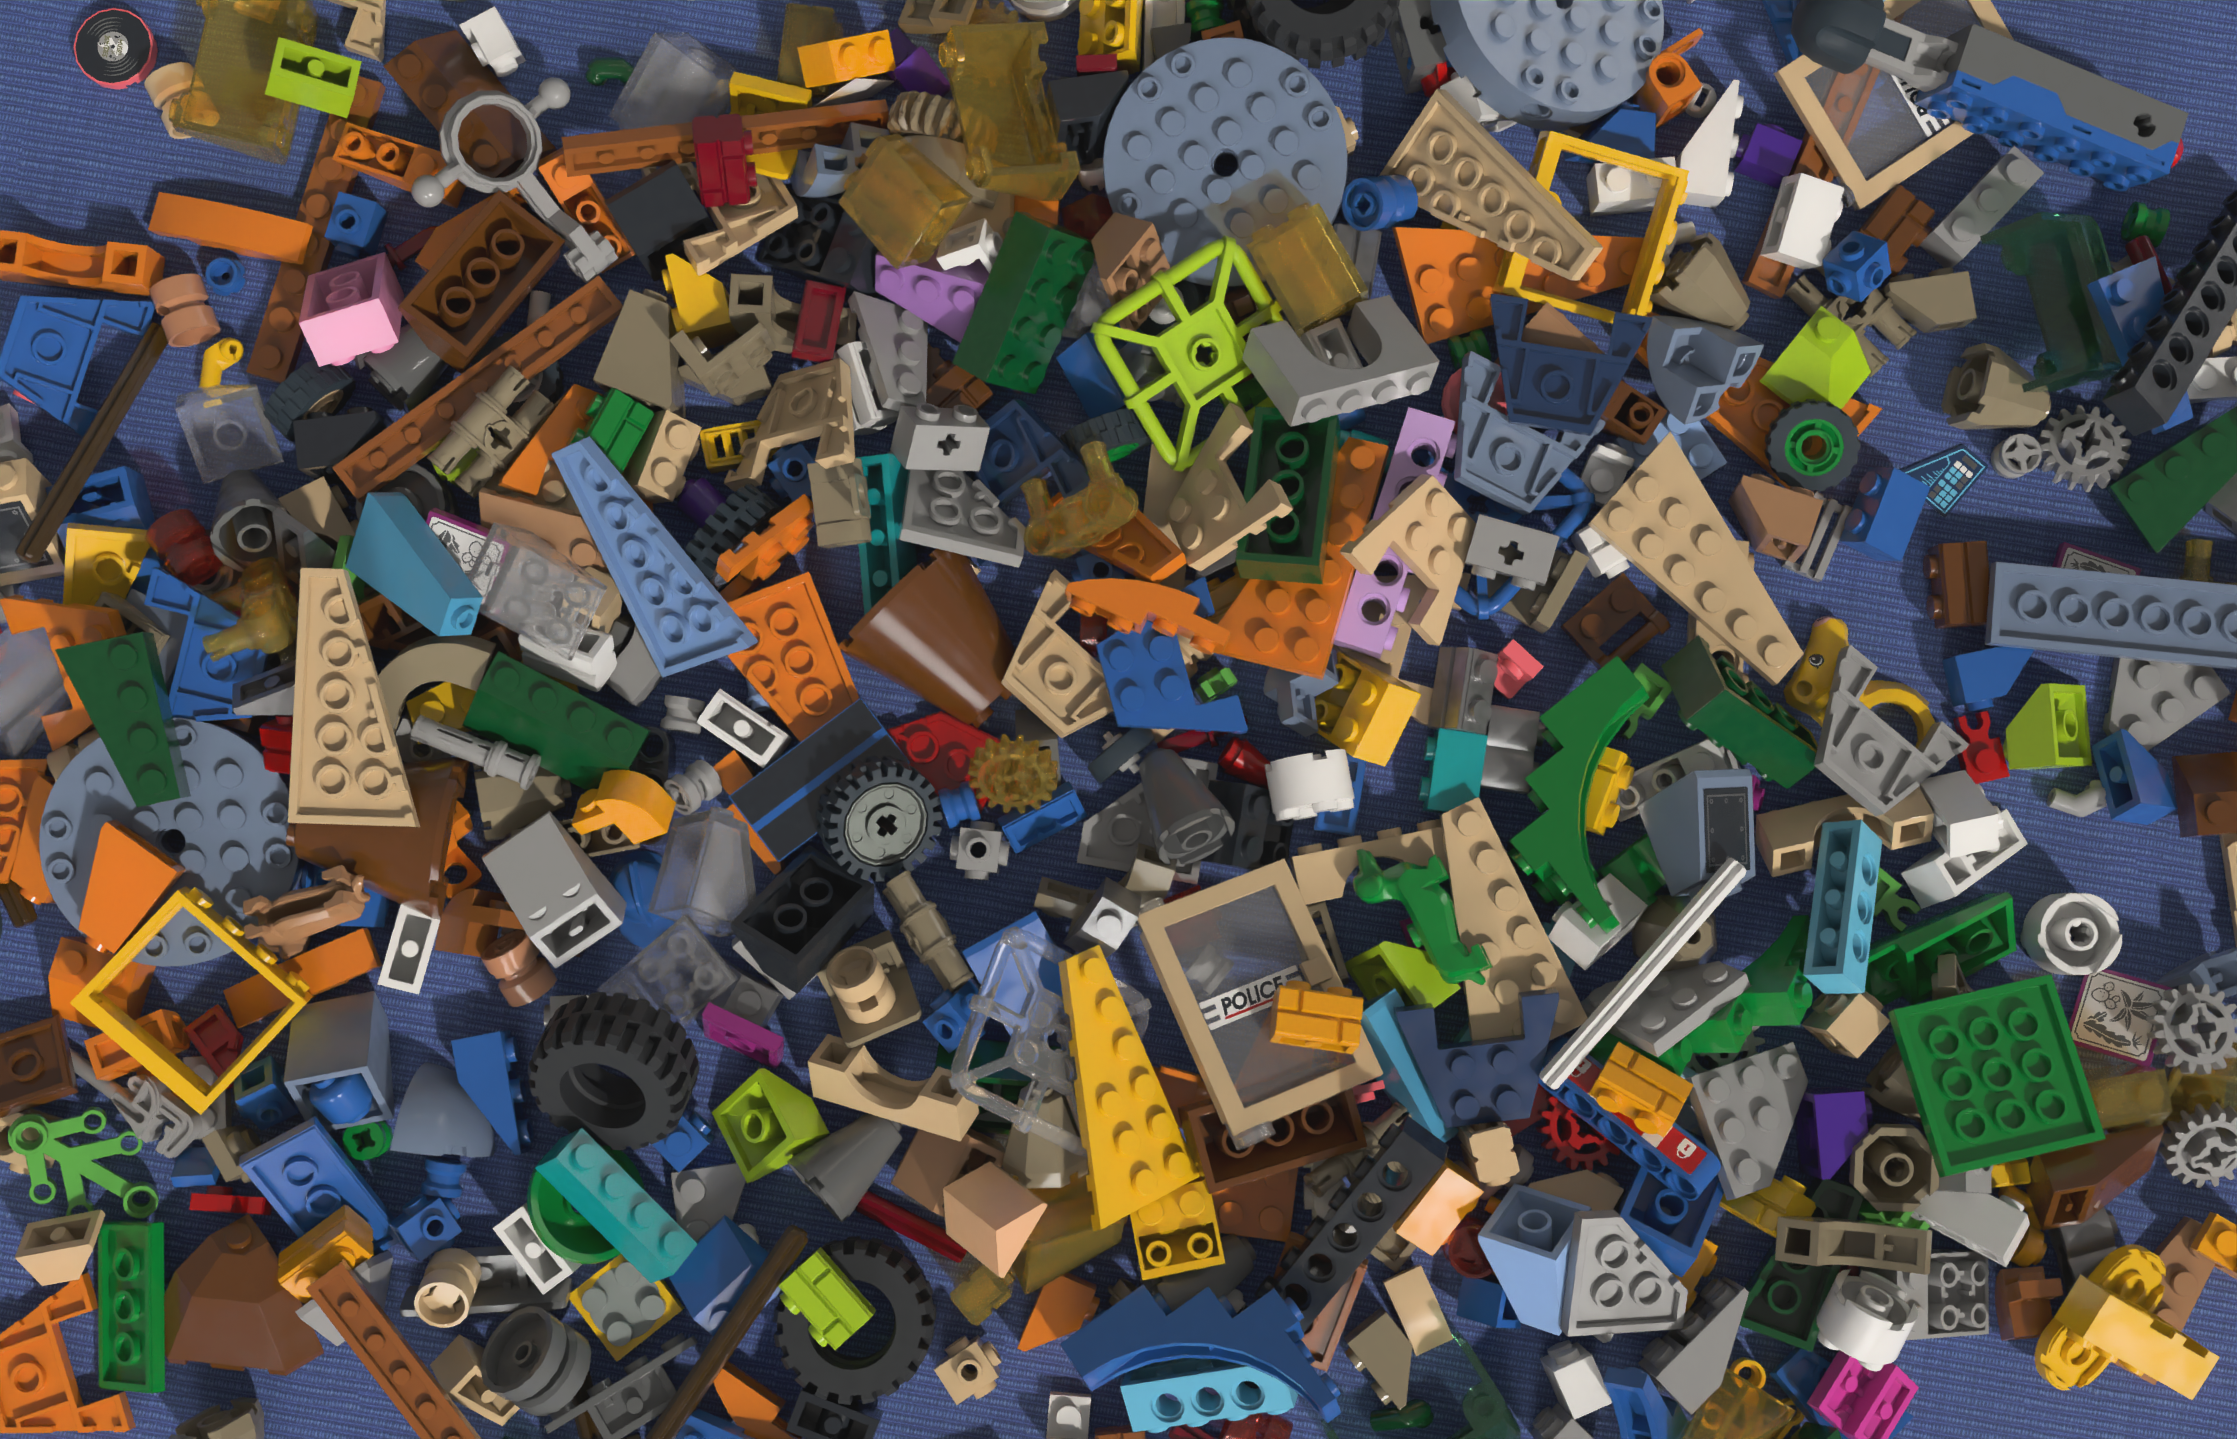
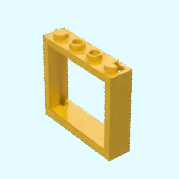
[1493,131,1689,324]
[70,886,313,1115]

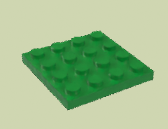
[1888,974,2106,1178]

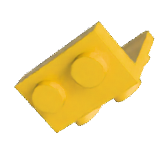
[729,71,812,180]

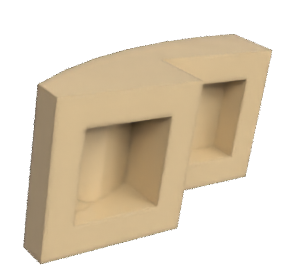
[1382,1264,1453,1356]

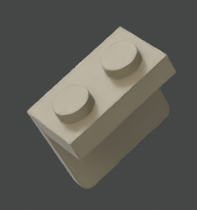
[817,930,922,1048]

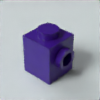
[1735,123,1803,189]

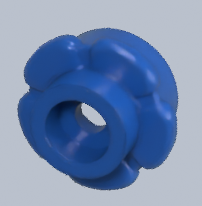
[206,257,245,296]

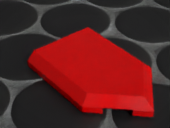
[887,711,1014,814]

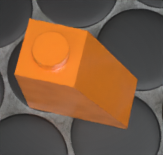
[10,775,56,905]
[78,820,186,954]

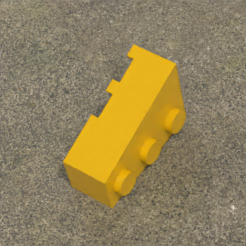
[2054,1274,2220,1400]

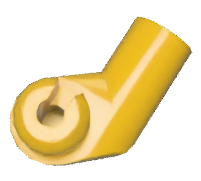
[199,337,244,391]

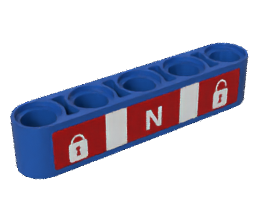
[1538,1037,1721,1201]

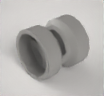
[664,760,722,815]

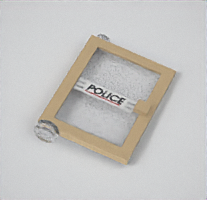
[1773,0,2014,211]
[1136,858,1384,1150]

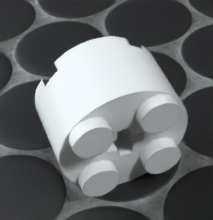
[1264,749,1355,821]
[2020,893,2122,976]
[1817,1269,1918,1371]

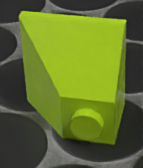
[1759,306,1871,409]
[2003,683,2092,770]
[1344,941,1460,1008]
[712,1068,829,1183]

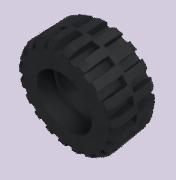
[1246,0,1400,69]
[528,992,699,1150]
[773,1236,936,1405]

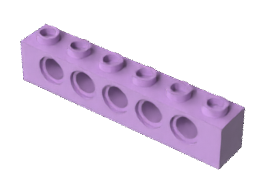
[1334,407,1457,659]

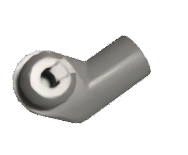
[2047,780,2107,817]

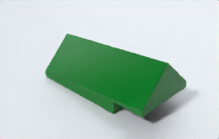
[1860,892,2016,1006]

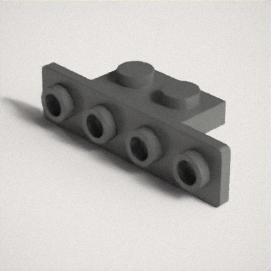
[399,1246,573,1318]
[544,1333,698,1439]

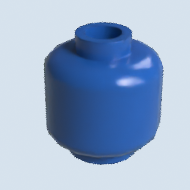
[309,1073,373,1124]

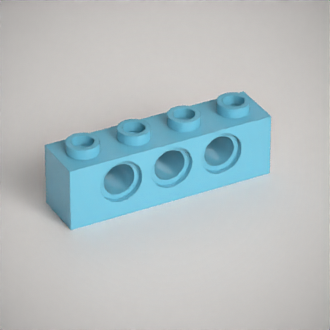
[1803,820,1882,994]
[1120,1358,1298,1433]

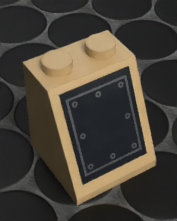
[0,458,66,586]

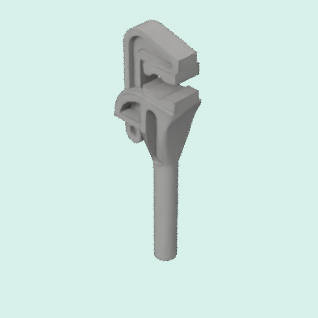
[70,1048,202,1159]

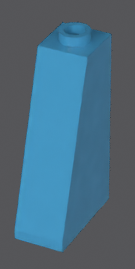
[345,492,483,636]
[1361,988,1459,1143]

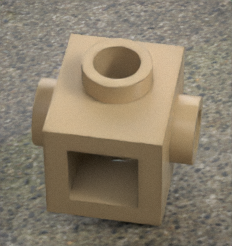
[934,1335,1002,1405]

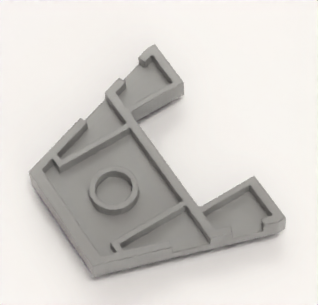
[1814,645,1969,817]

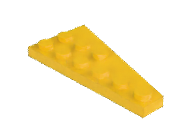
[1058,945,1200,1231]

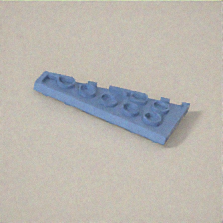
[551,436,759,678]

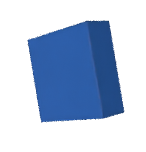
[170,1147,220,1188]

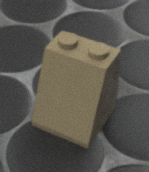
[593,289,686,419]

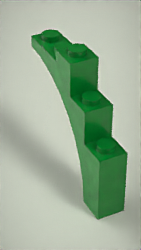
[1510,656,1650,934]
[1588,915,1813,1076]

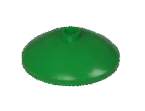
[527,1145,645,1264]

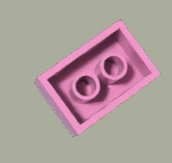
[299,252,404,367]

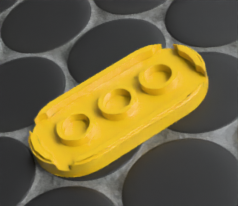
[2035,1244,2166,1390]

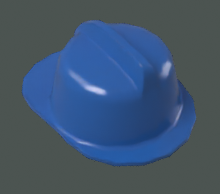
[610,851,680,948]

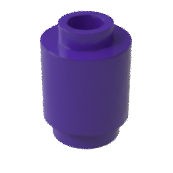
[677,478,727,528]

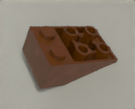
[2025,1125,2164,1230]

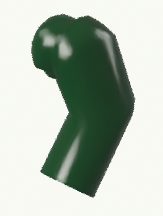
[585,57,648,93]
[1370,1399,1434,1432]

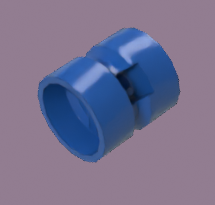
[1342,174,1418,231]

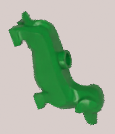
[1353,849,1493,985]

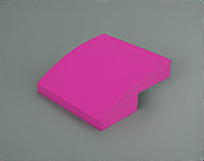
[1807,1350,1919,1439]

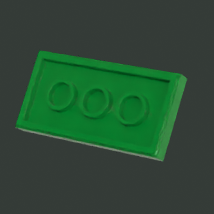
[98,1219,165,1394]

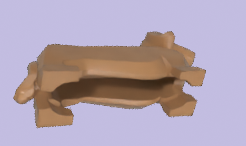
[243,865,371,961]

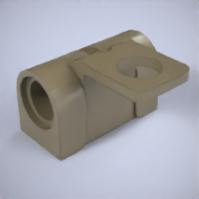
[807,458,872,548]

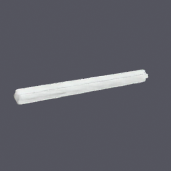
[1539,858,1746,1090]

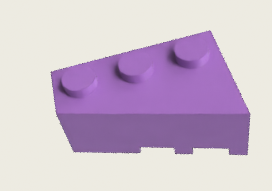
[875,235,989,343]

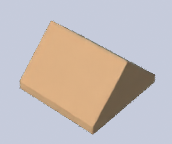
[943,1162,1048,1278]

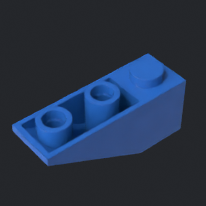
[451,1030,534,1155]

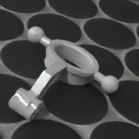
[411,77,618,283]

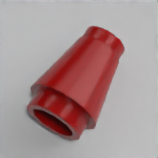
[1217,736,1270,789]

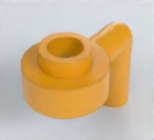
[1998,1185,2047,1268]

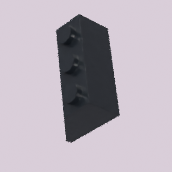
[731,845,875,994]

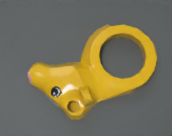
[1783,615,1936,749]

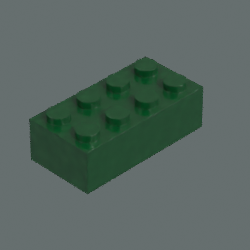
[952,211,1095,395]
[1235,406,1341,584]

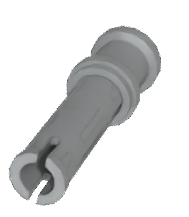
[410,715,541,790]

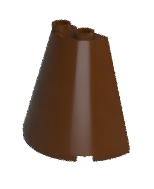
[839,549,1016,728]
[286,757,470,920]

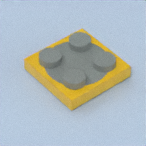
[569,1254,685,1362]

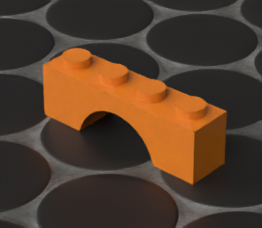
[0,230,165,296]

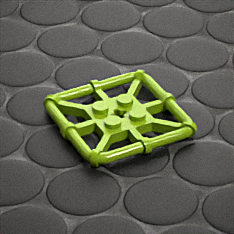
[1090,235,1284,472]

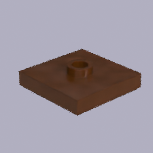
[0,1014,78,1118]

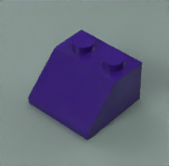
[1795,1086,1872,1180]

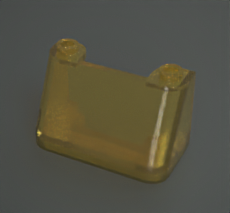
[169,0,318,165]
[939,21,1081,201]

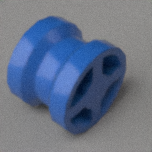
[938,780,982,829]
[419,1157,467,1198]

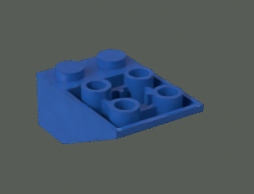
[45,466,166,600]

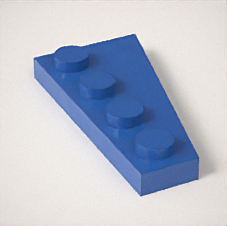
[2087,256,2193,435]

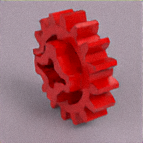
[1536,1095,1621,1171]

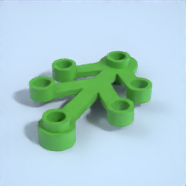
[8,1107,159,1218]

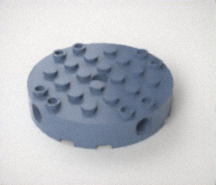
[1430,0,1664,131]
[1103,37,1348,288]
[39,718,305,967]

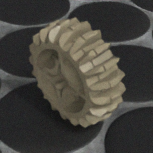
[887,90,996,160]

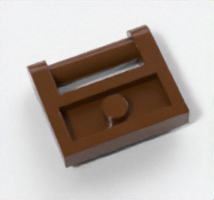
[1560,573,1671,670]

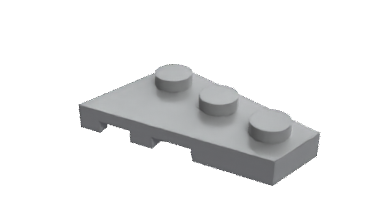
[848,291,928,412]

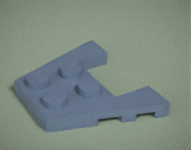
[1454,351,1606,516]

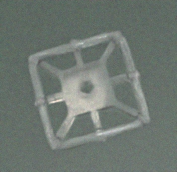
[948,926,1152,1157]

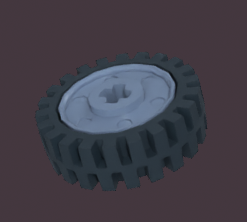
[685,484,782,593]

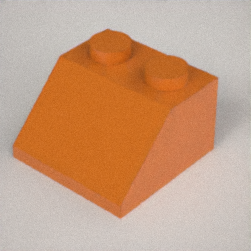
[48,936,156,1030]

